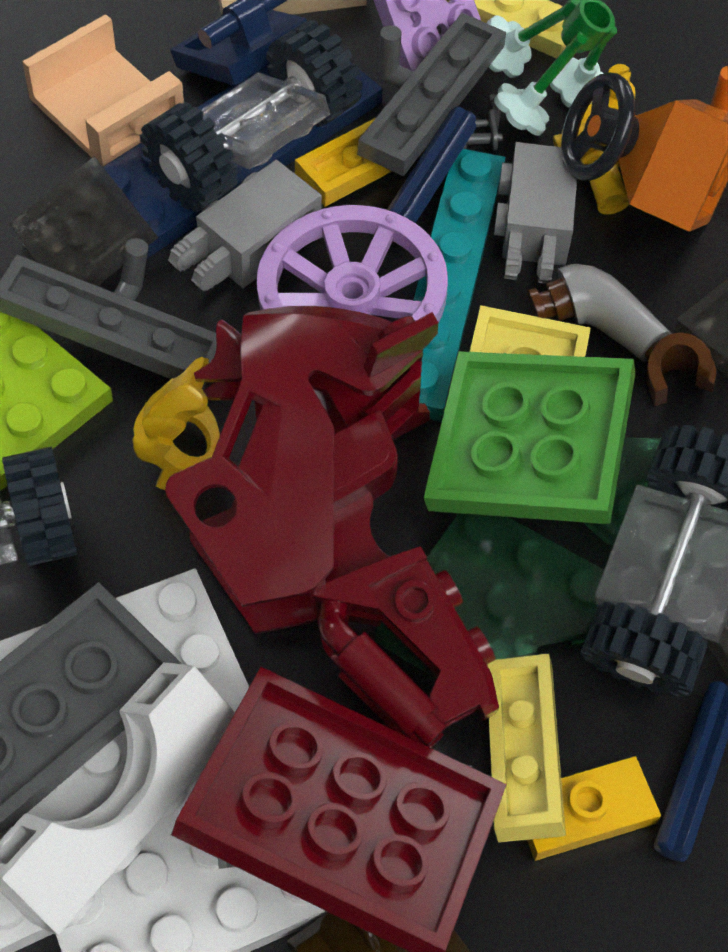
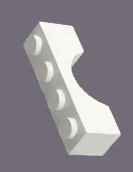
[0,662,235,936]

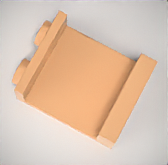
[22,14,184,167]

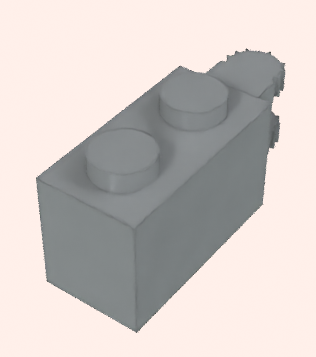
[494,142,577,284]
[168,159,322,292]

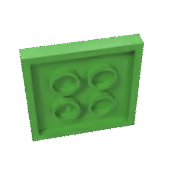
[424,351,635,524]

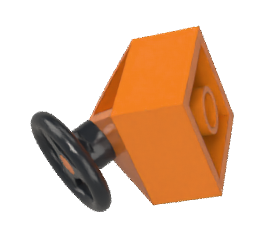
[561,72,728,232]

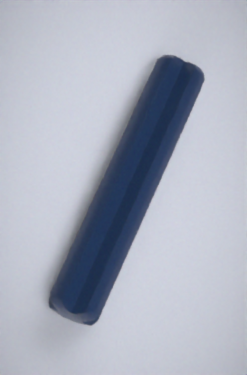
[387,106,476,223]
[654,681,728,862]

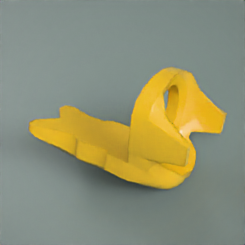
[133,357,220,491]

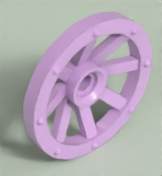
[257,205,448,322]

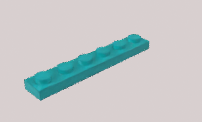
[413,149,506,422]

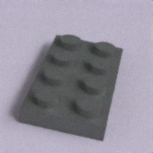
[0,582,182,836]

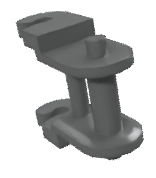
[463,94,503,151]

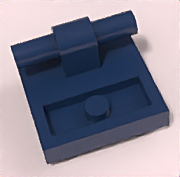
[170,0,307,86]

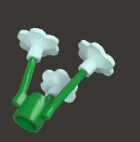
[487,0,617,136]

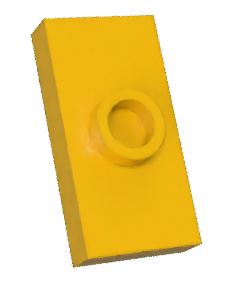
[527,756,661,861]

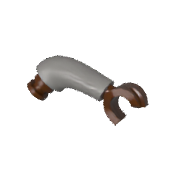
[527,264,716,407]

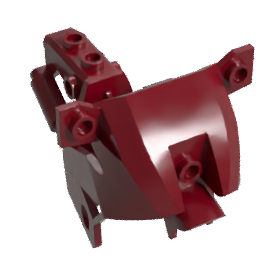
[165,306,499,748]

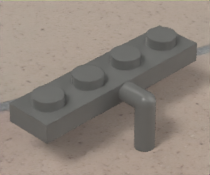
[357,13,506,176]
[0,238,217,390]

